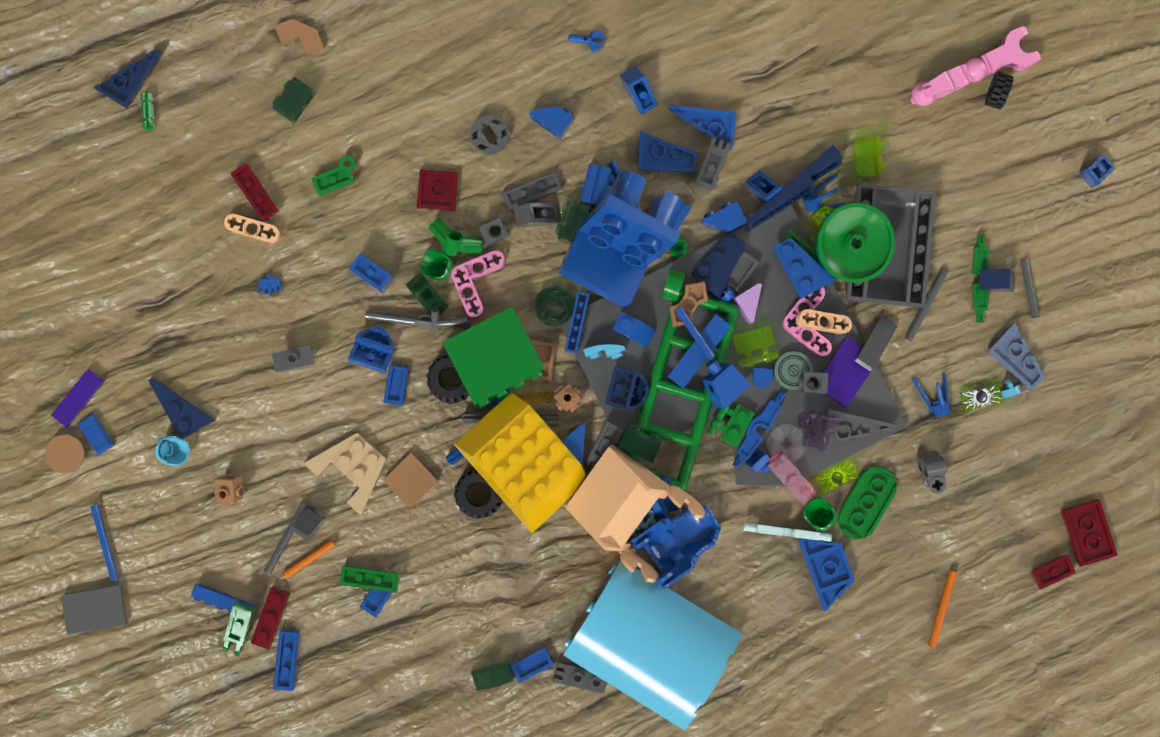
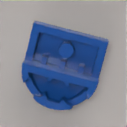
[348,327,393,374]

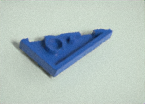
[669,105,737,150]

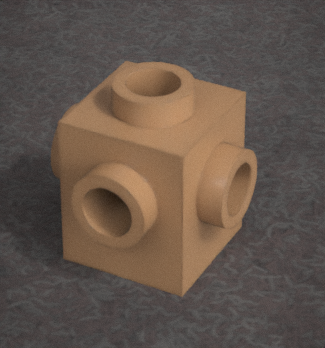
[553,384,581,412]
[214,474,244,506]

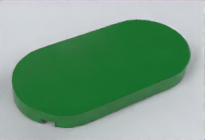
[837,466,897,539]

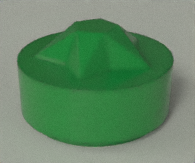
[669,238,689,258]

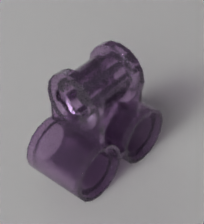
[798,410,840,452]

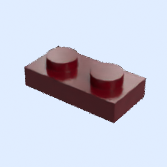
[1030,555,1076,590]

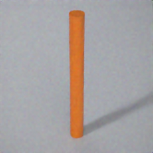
[928,570,957,648]

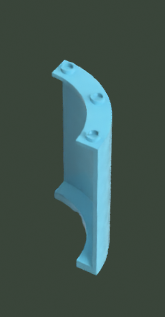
[563,560,742,730]

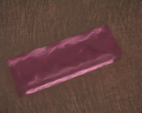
[766,451,818,506]

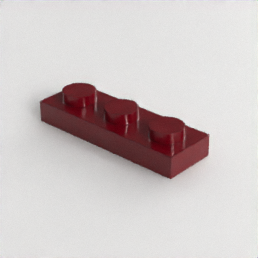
[230,163,280,222]
[250,587,290,650]

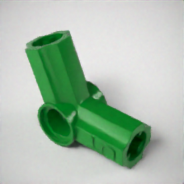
[429,218,483,256]

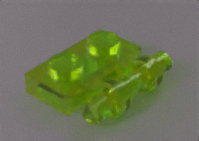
[732,326,779,368]

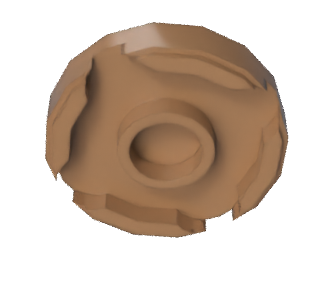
[45,435,86,473]

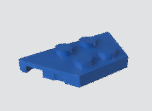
[797,538,855,611]

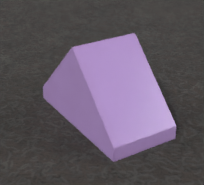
[733,283,762,324]

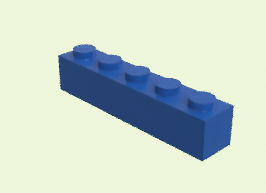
[565,291,590,354]
[191,584,255,613]

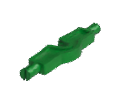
[971,235,991,323]

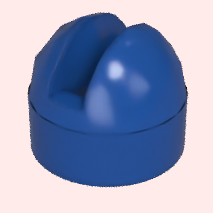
[720,285,735,303]

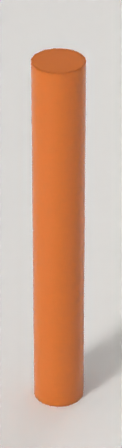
[282,539,336,579]

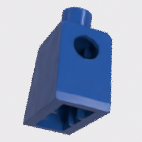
[703,359,751,409]

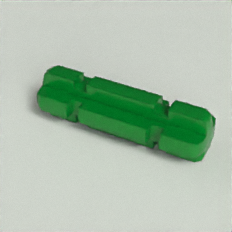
[141,92,154,131]

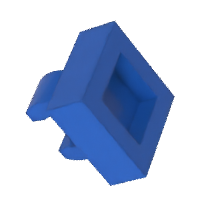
[745,449,771,475]

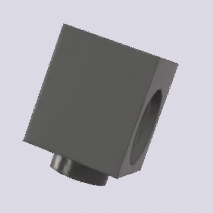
[478,217,510,247]
[798,372,828,394]

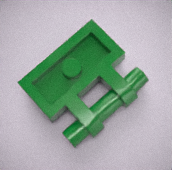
[708,404,755,448]

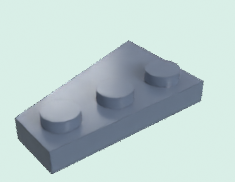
[987,323,1045,391]

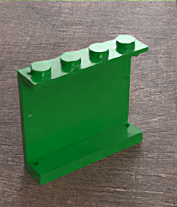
[442,307,545,408]

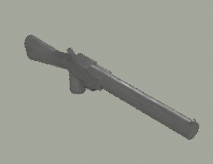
[365,309,471,331]

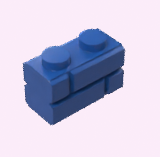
[580,163,615,208]

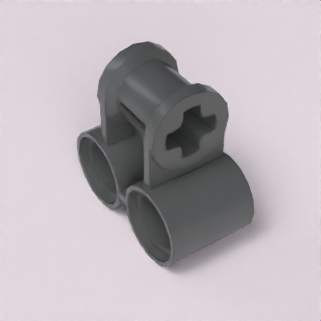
[916,450,947,494]

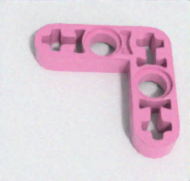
[451,250,505,319]
[782,287,832,357]

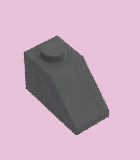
[514,203,560,227]
[290,507,326,540]

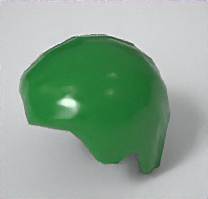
[420,249,453,280]
[803,497,837,531]

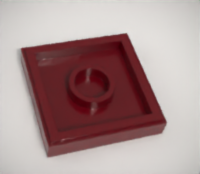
[417,170,459,212]

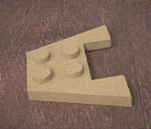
[303,433,387,516]

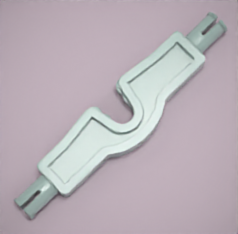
[743,523,832,542]

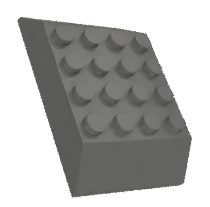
[845,183,936,308]

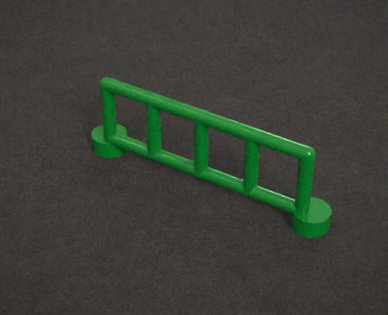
[627,268,739,491]

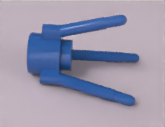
[802,174,846,214]
[912,373,950,417]

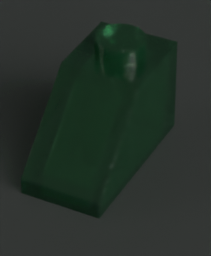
[405,272,449,315]
[471,659,514,691]

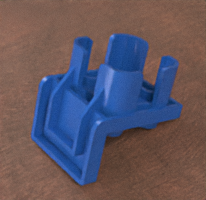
[559,171,684,308]

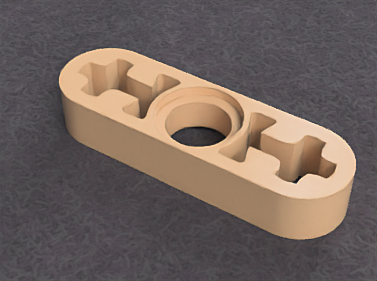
[224,214,280,243]
[796,309,852,334]

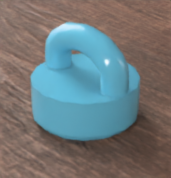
[1001,379,1021,399]

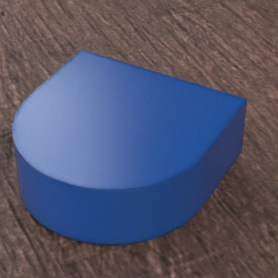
[752,368,773,388]

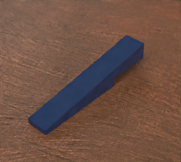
[746,145,842,231]

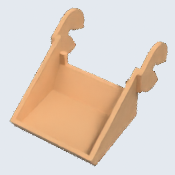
[565,444,706,583]

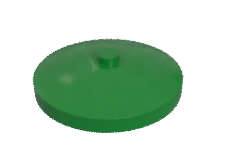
[816,203,895,283]

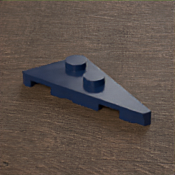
[94,49,163,109]
[148,378,215,439]

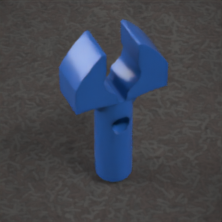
[568,30,605,52]

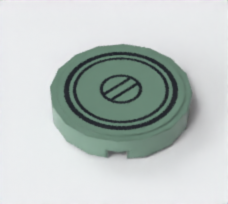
[774,351,813,390]

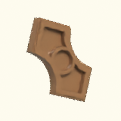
[669,281,708,327]

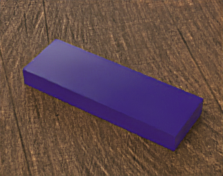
[51,369,105,427]

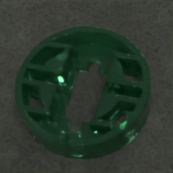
[534,286,574,326]

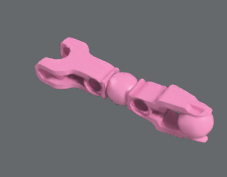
[910,26,1042,106]

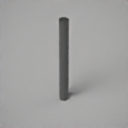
[905,270,948,342]
[264,501,308,574]

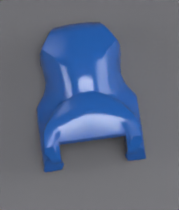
[631,506,721,589]

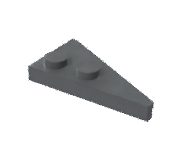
[819,408,896,446]

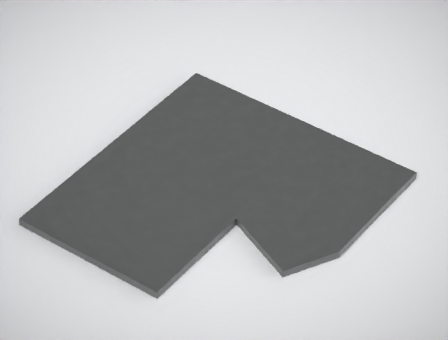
[558,205,908,486]

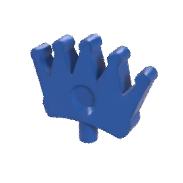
[257,274,283,296]

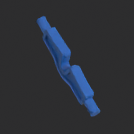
[732,391,786,469]

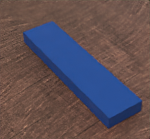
[668,314,731,388]

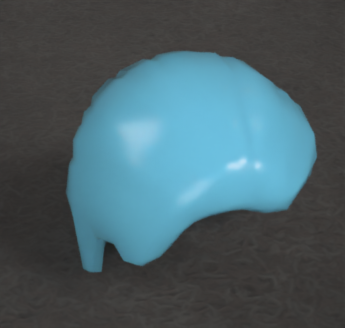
[155,436,191,466]

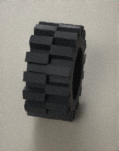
[985,71,1014,110]

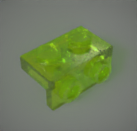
[853,135,885,178]

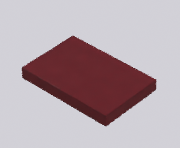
[1061,499,1118,567]

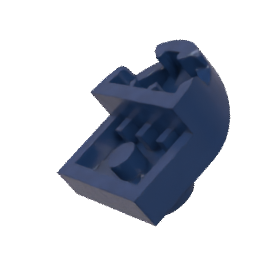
[605,366,649,410]

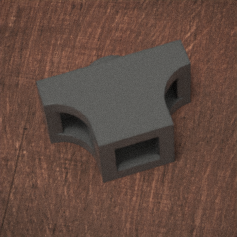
[272,345,315,373]

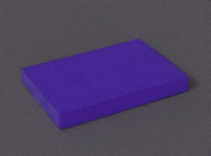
[814,337,871,408]

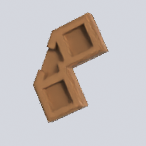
[274,19,325,56]

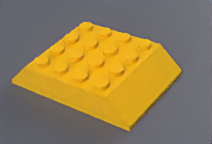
[454,393,587,533]

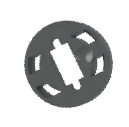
[470,115,509,155]

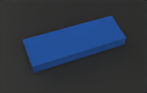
[273,629,300,691]

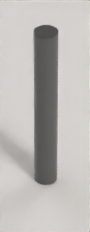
[1020,260,1040,318]

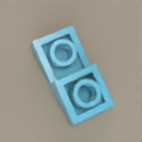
[583,344,626,360]

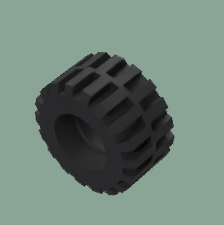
[426,354,469,404]
[454,469,503,519]

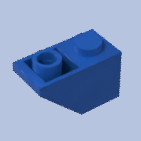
[701,201,747,234]

